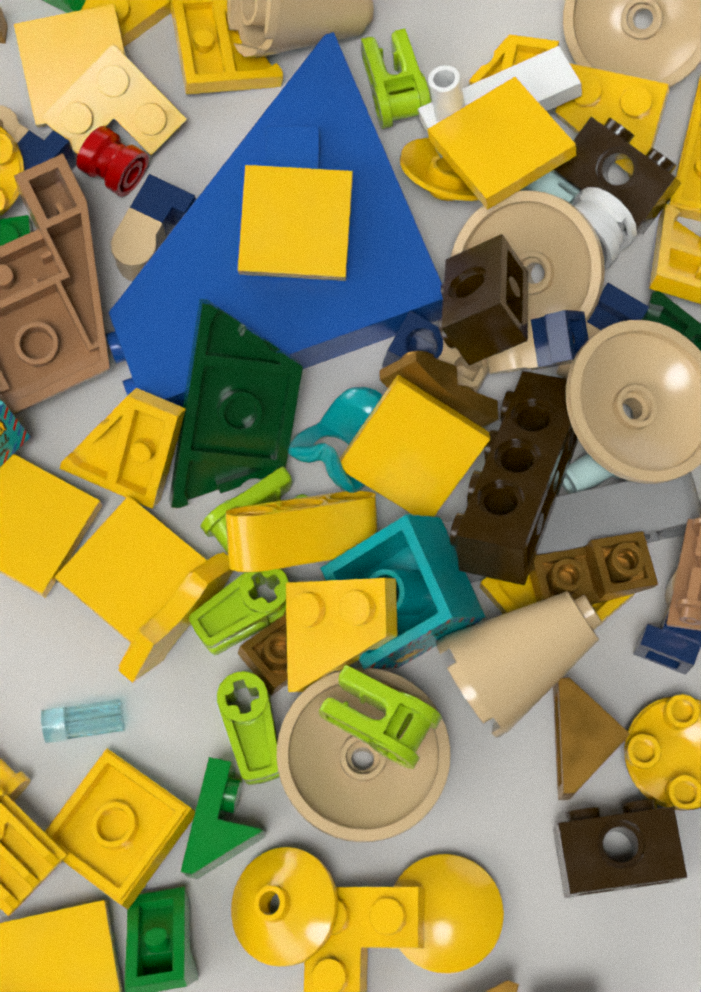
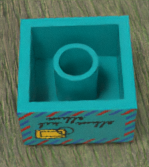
[320,514,486,670]

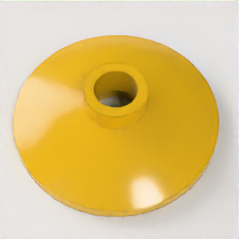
[400,138,479,201]
[231,847,338,967]

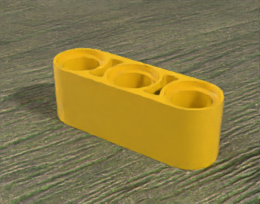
[226,491,378,572]

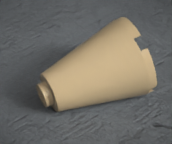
[227,0,374,58]
[436,591,603,738]

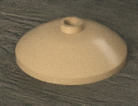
[563,0,701,88]
[451,190,605,336]
[566,320,701,484]
[277,668,450,842]

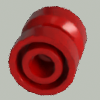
[76,125,149,197]

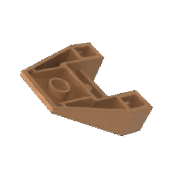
[0,154,110,415]

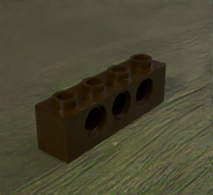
[450,371,578,586]

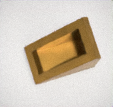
[553,678,630,800]

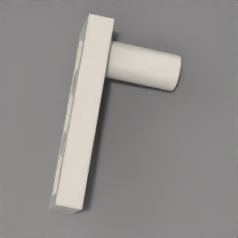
[418,46,582,158]

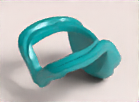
[288,387,383,493]

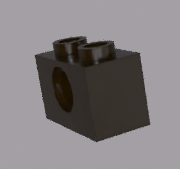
[554,117,681,235]
[438,234,528,365]
[553,799,687,898]

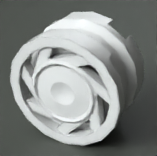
[573,187,637,270]

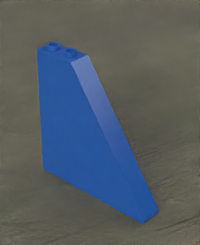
[105,32,443,407]

